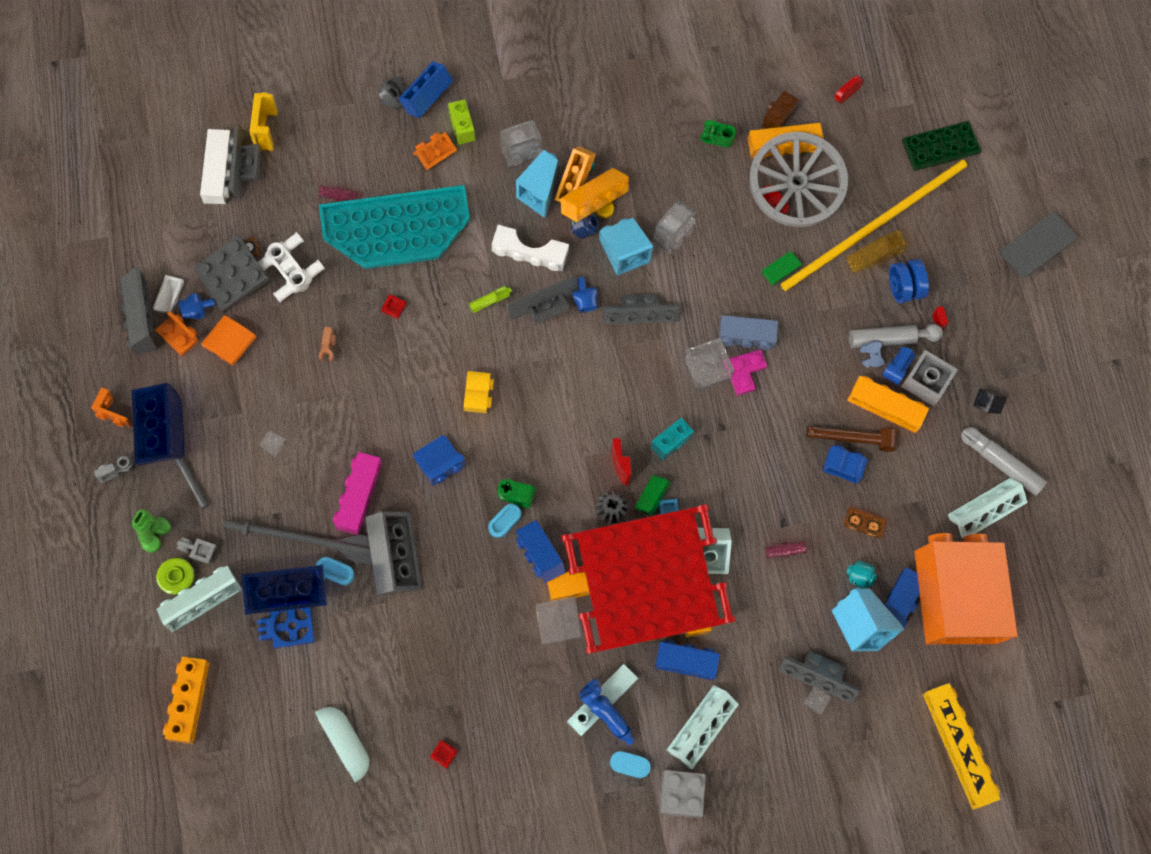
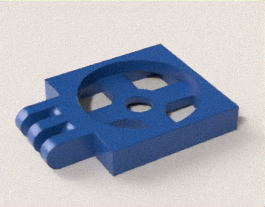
[257,602,315,649]

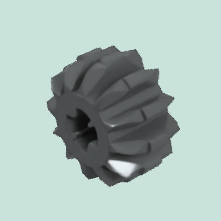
[595,490,629,524]

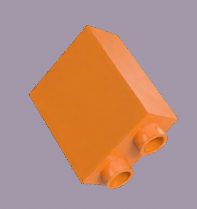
[914,533,1018,645]

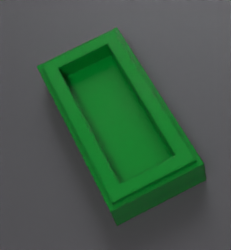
[761,251,802,286]
[635,475,671,516]

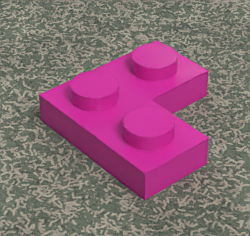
[725,350,767,396]

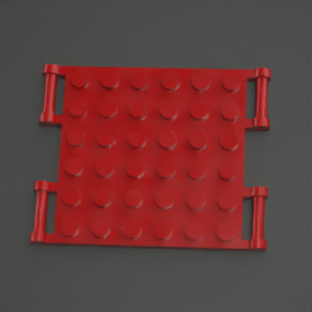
[561,504,736,654]

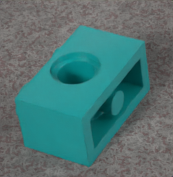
[650,417,694,461]

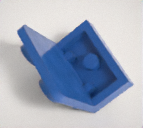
[413,435,465,486]

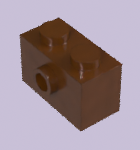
[761,90,799,129]

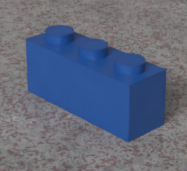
[399,61,453,118]
[515,520,566,583]
[884,567,920,628]
[655,640,720,681]

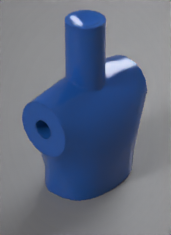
[572,277,598,313]
[178,294,215,320]

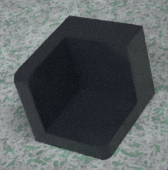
[973,388,1007,414]

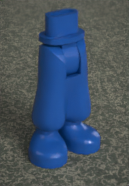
[579,678,635,745]

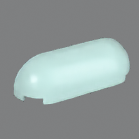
[315,707,369,783]

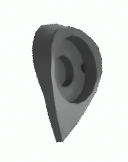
[378,77,406,110]

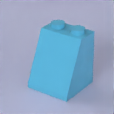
[516,150,558,218]
[599,218,653,276]
[832,587,904,651]

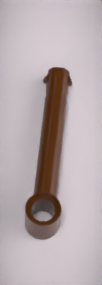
[806,426,897,452]

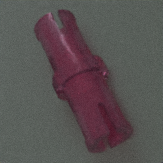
[318,185,357,202]
[765,541,806,559]

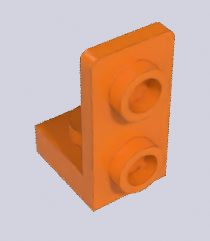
[91,388,132,427]

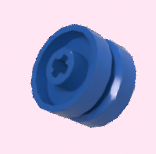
[889,259,929,303]

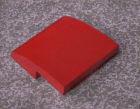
[611,438,631,486]

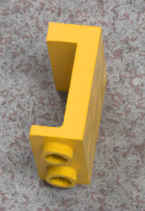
[249,92,278,151]

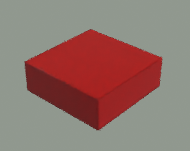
[381,294,406,319]
[932,306,949,330]
[430,740,458,769]

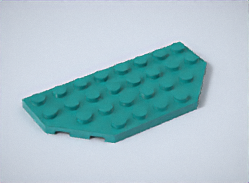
[319,185,470,269]

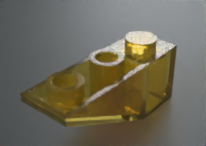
[845,229,907,274]

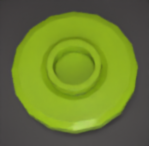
[156,558,195,595]

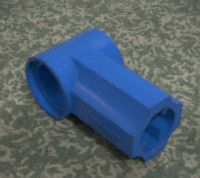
[882,347,916,386]

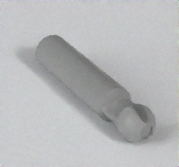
[849,324,943,348]
[961,427,1047,496]

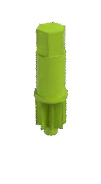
[468,286,512,313]

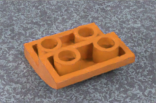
[201,315,256,366]

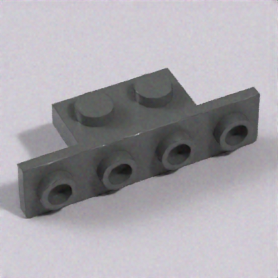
[228,125,261,198]
[507,276,579,323]
[604,294,679,324]
[779,650,860,703]

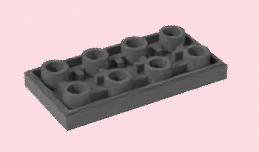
[999,211,1078,280]

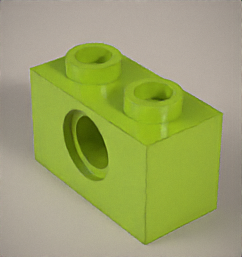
[448,99,475,145]

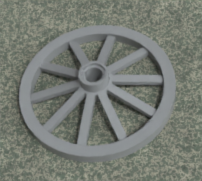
[749,132,848,227]

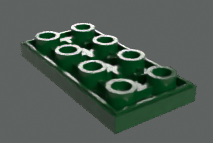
[902,121,982,171]

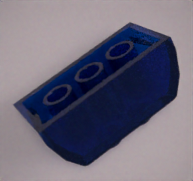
[132,383,185,466]
[241,565,327,615]

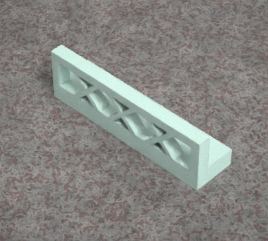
[948,478,1028,538]
[667,685,739,770]

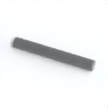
[175,456,209,509]

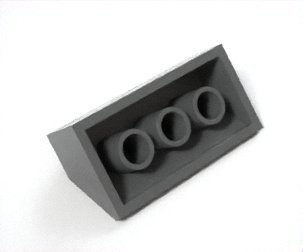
[119,267,157,354]
[365,512,422,595]

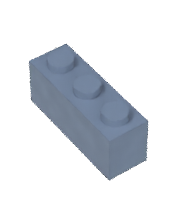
[718,315,778,350]

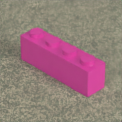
[333,452,382,535]

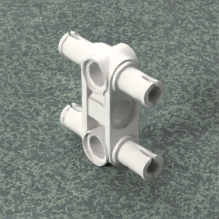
[258,232,325,303]

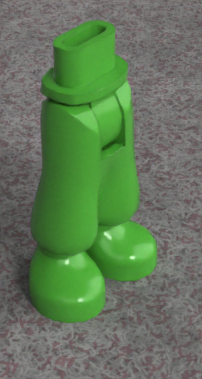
[132,510,171,553]

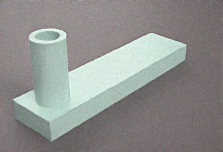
[567,664,638,736]

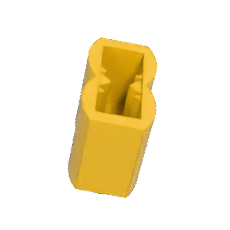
[464,371,494,413]

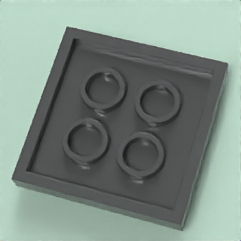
[194,235,270,313]

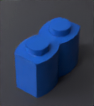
[822,445,868,483]

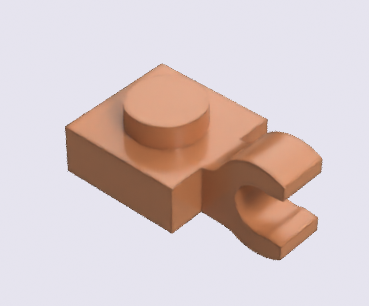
[319,327,336,363]

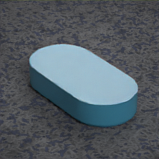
[488,504,521,538]
[316,557,355,585]
[610,751,651,778]

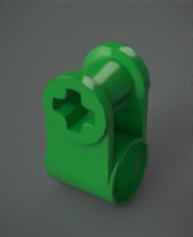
[700,120,736,148]
[497,479,536,508]

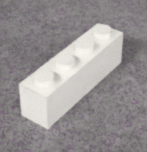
[200,129,234,204]

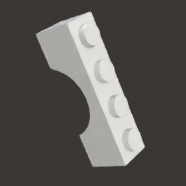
[492,225,569,271]

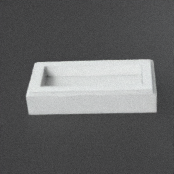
[153,275,184,314]

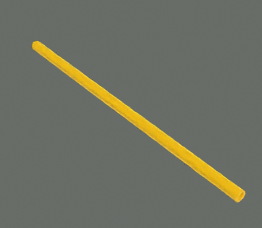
[781,160,967,291]

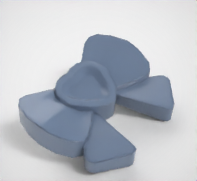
[860,340,885,368]

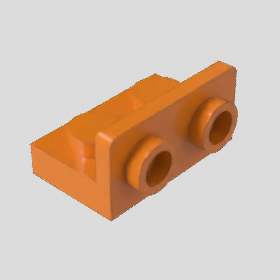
[413,131,457,170]
[155,311,199,357]

